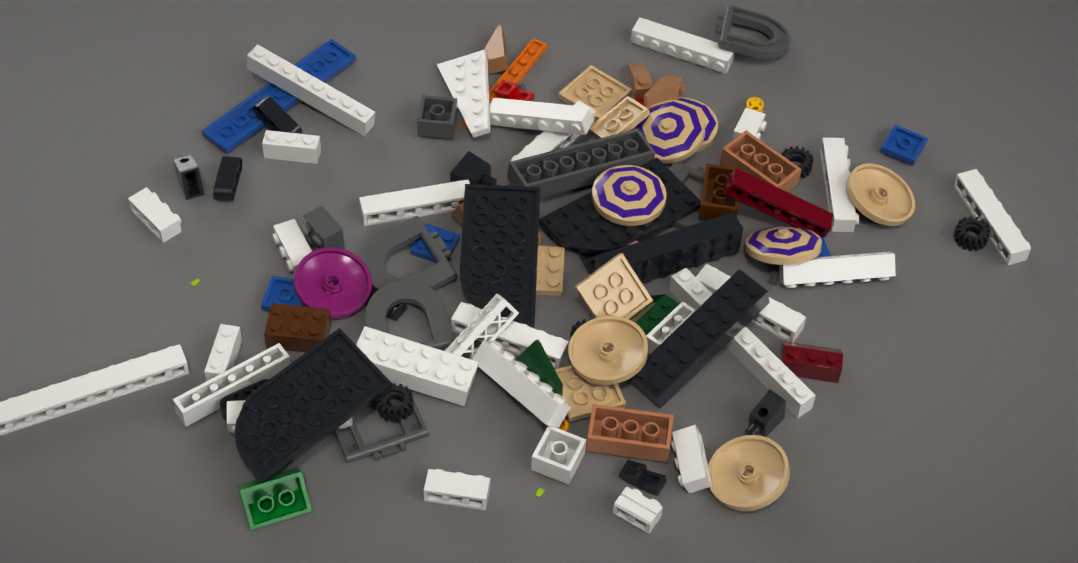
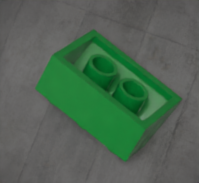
[237,467,312,530]

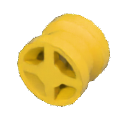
[746,97,764,113]

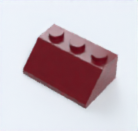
[780,341,843,383]

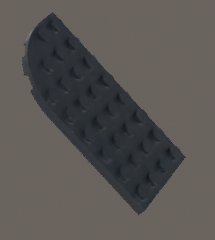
[539,158,701,255]
[460,184,540,328]
[235,328,392,483]

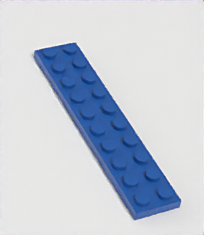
[202,39,356,153]

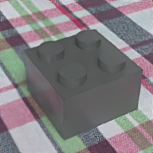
[417,95,458,139]
[302,206,345,251]

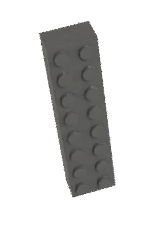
[507,129,656,198]

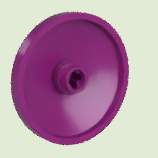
[294,247,372,319]

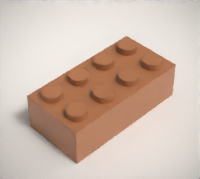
[720,130,802,192]
[586,404,674,463]

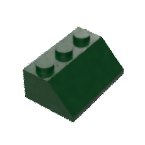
[629,294,679,335]
[516,339,563,396]

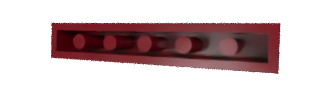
[724,168,833,237]

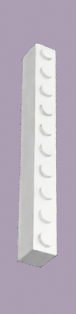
[669,268,816,419]
[0,344,189,436]

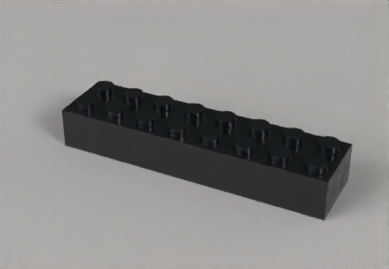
[594,212,743,283]
[630,269,770,408]

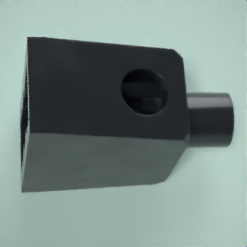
[450,151,497,185]
[174,155,204,200]
[745,389,786,437]

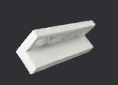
[445,294,519,360]

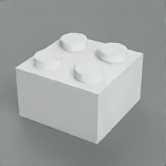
[531,426,587,485]

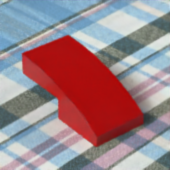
[494,80,535,101]

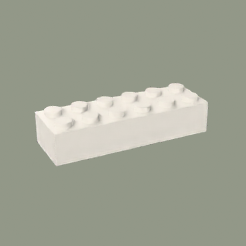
[356,326,479,406]

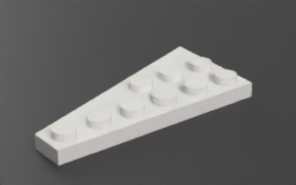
[437,50,490,137]

